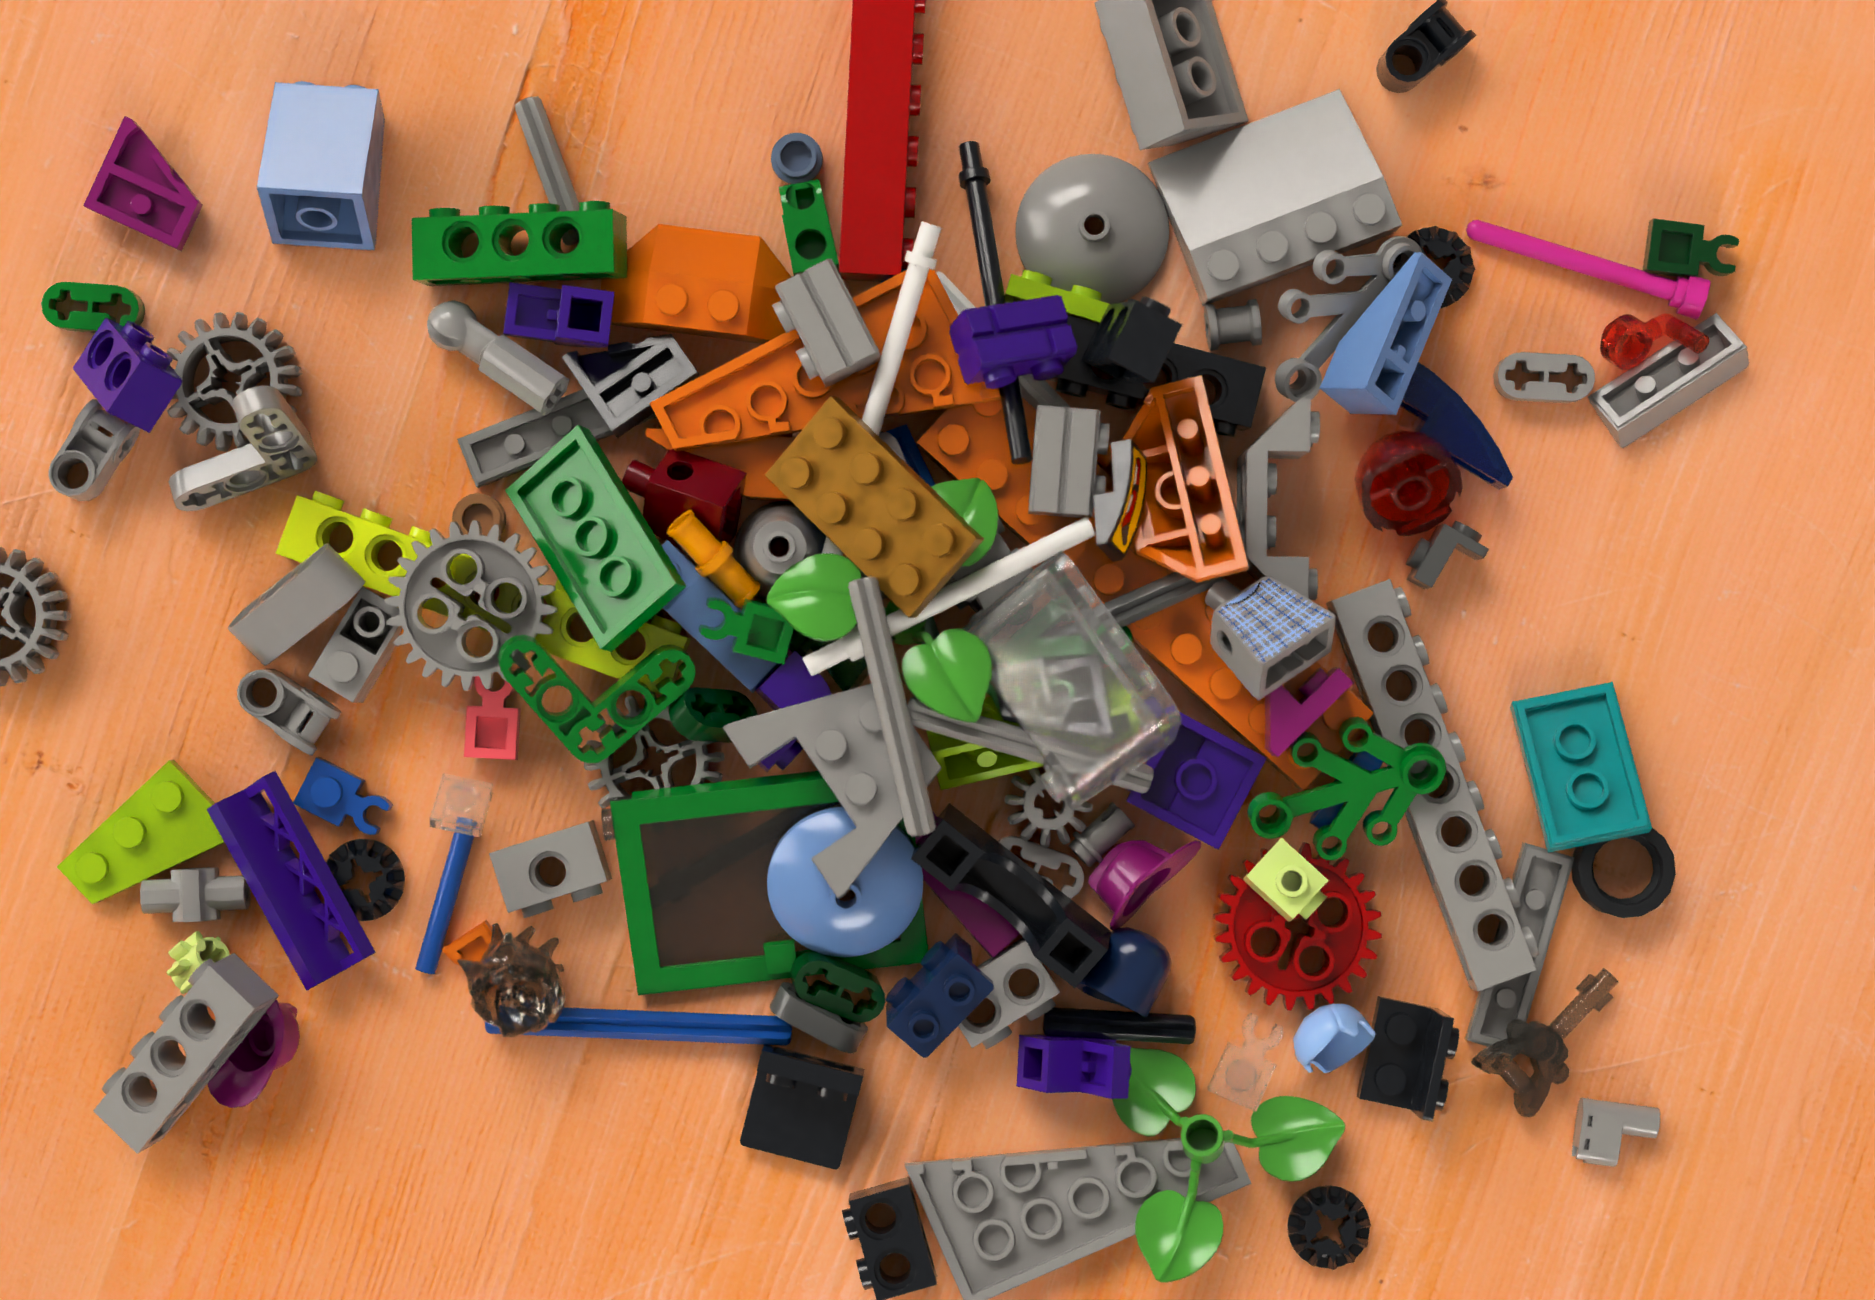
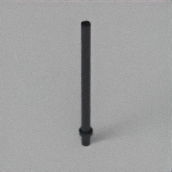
[958,141,1032,465]

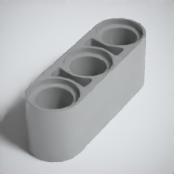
[227,543,365,666]

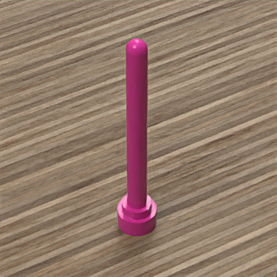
[1466,220,1711,320]

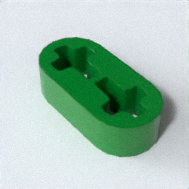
[41,282,145,333]

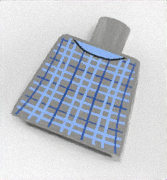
[1205,577,1336,701]

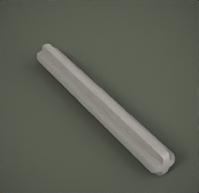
[848,576,936,837]
[907,696,1154,793]

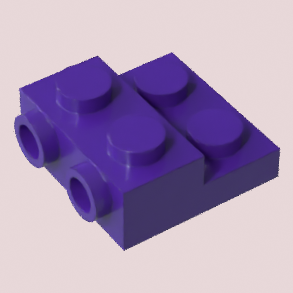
[1124,709,1267,850]

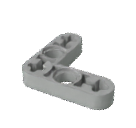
[168,386,317,511]

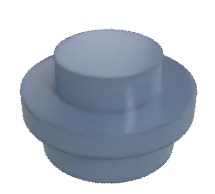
[771,133,823,184]

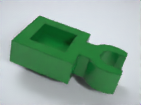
[699,597,794,665]

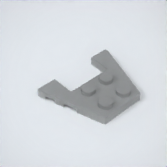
[723,684,941,899]

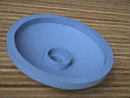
[767,807,923,957]

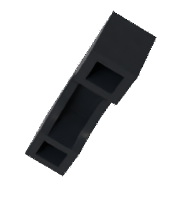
[911,803,1111,988]

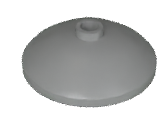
[1015,154,1169,304]

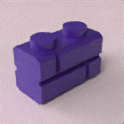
[949,295,1077,389]

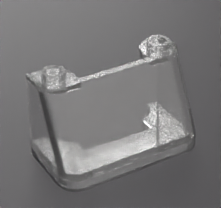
[961,551,1182,811]

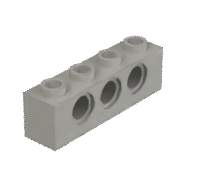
[93,953,279,1154]

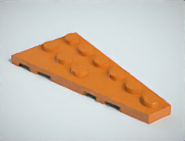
[650,269,1001,452]

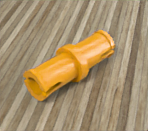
[666,510,761,608]

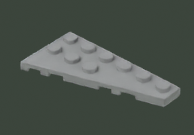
[905,1138,1251,1300]

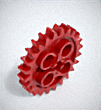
[1213,842,1382,1011]

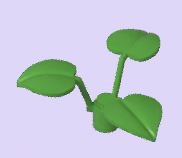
[767,478,998,723]
[1112,1047,1345,1283]

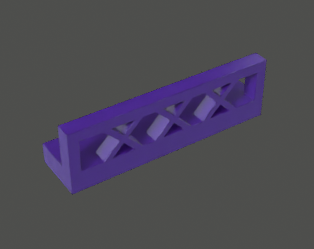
[206,771,376,991]

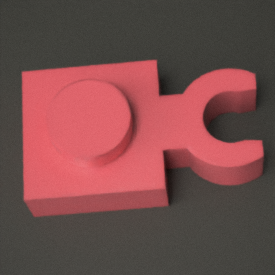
[464,676,521,760]

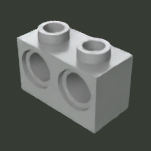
[958,938,1060,1049]

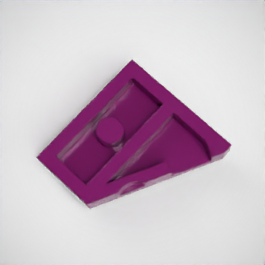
[83,116,203,252]

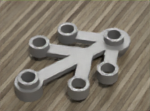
[1275,236,1422,402]

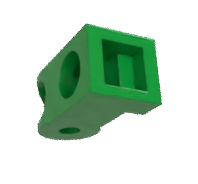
[779,179,839,276]

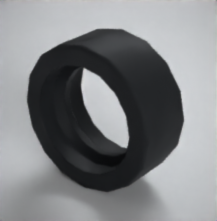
[1571,828,1676,918]

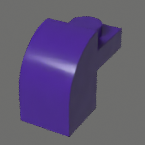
[503,282,615,348]
[758,651,832,772]
[1016,1034,1132,1099]

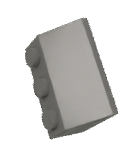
[1094,0,1248,150]

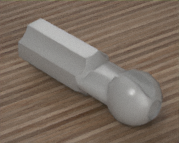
[427,300,570,415]

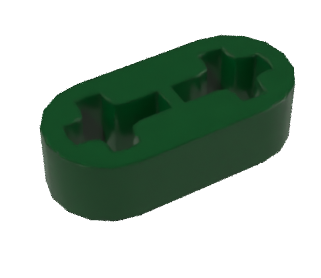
[668,687,758,743]
[790,951,885,1023]

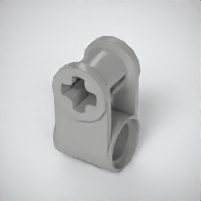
[49,399,140,501]
[237,669,341,756]

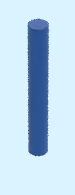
[415,820,477,974]

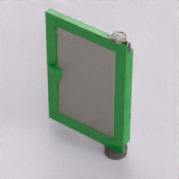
[601,771,928,995]

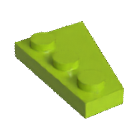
[57,760,225,904]

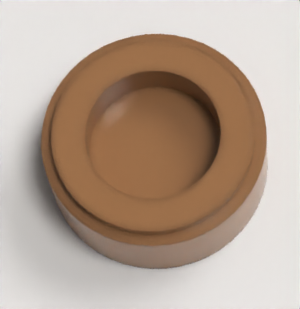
[452,493,506,536]

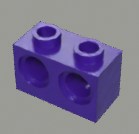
[72,317,183,433]

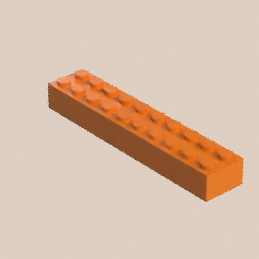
[917,388,1374,790]

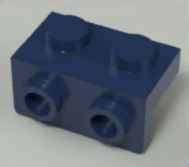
[886,933,994,1058]

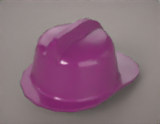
[1088,840,1201,930]
[207,1000,300,1108]

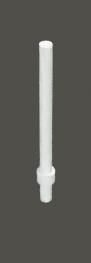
[803,516,1096,676]

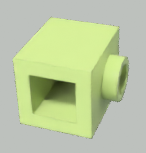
[1243,838,1328,922]

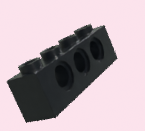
[1047,315,1266,437]

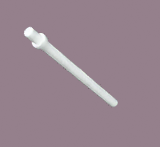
[821,221,941,556]

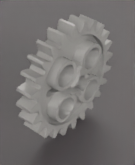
[385,520,558,691]

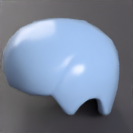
[1293,1003,1376,1073]

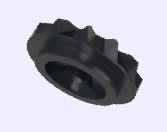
[1393,226,1475,308]
[326,839,405,921]
[1287,1186,1371,1270]

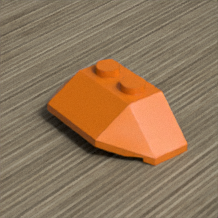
[601,224,791,344]
[1123,375,1249,583]

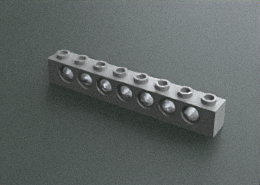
[1326,579,1539,992]

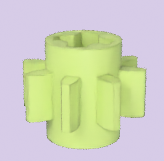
[167,931,230,994]

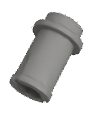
[1068,802,1135,868]

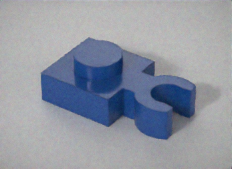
[293,757,393,835]

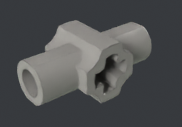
[140,867,251,922]

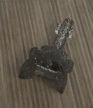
[1471,968,1618,1117]

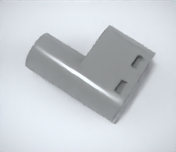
[1572,1098,1660,1167]

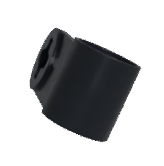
[1376,0,1477,93]

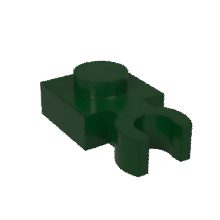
[1643,218,1739,278]

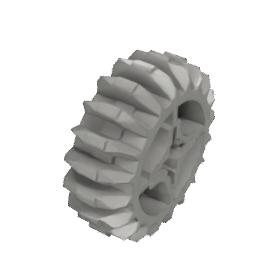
[167,312,302,452]
[0,547,71,686]
[584,692,725,831]

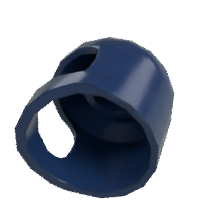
[1077,927,1172,1018]

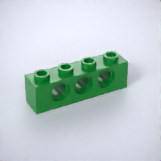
[412,201,627,286]

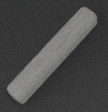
[515,96,579,245]

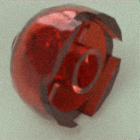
[1354,430,1463,536]

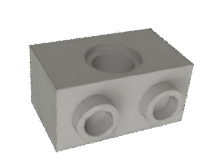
[489,820,612,918]

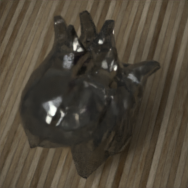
[457,923,566,1037]

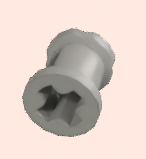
[1204,299,1262,351]

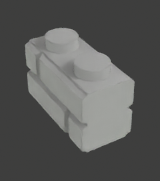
[772,258,881,387]
[1028,405,1110,518]

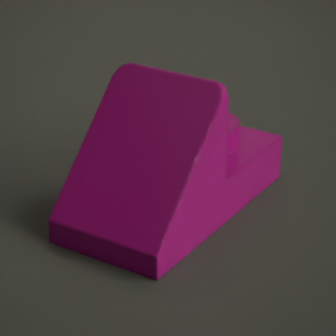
[1265,668,1353,757]

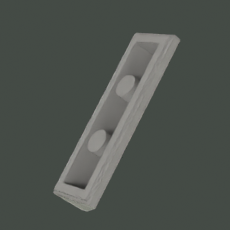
[1588,313,1749,448]

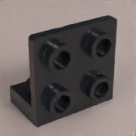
[1357,996,1459,1122]
[740,1045,865,1169]

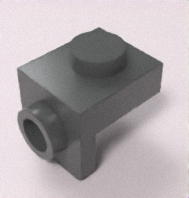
[1406,521,1489,589]

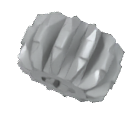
[1005,766,1093,848]

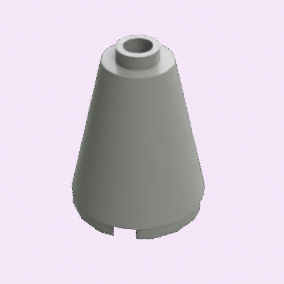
[734,501,826,600]

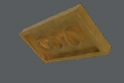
[765,396,984,618]

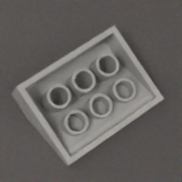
[1148,89,1402,306]

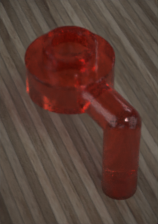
[1600,313,1709,370]

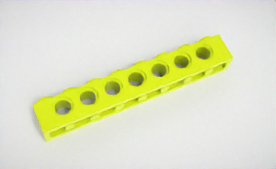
[275,490,691,695]

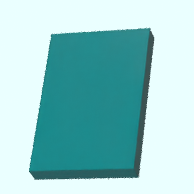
[1510,682,1652,853]

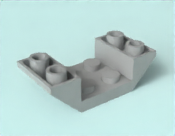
[1236,399,1320,600]

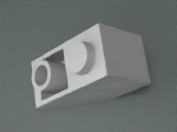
[308,586,402,703]

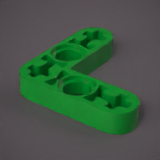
[498,635,696,763]

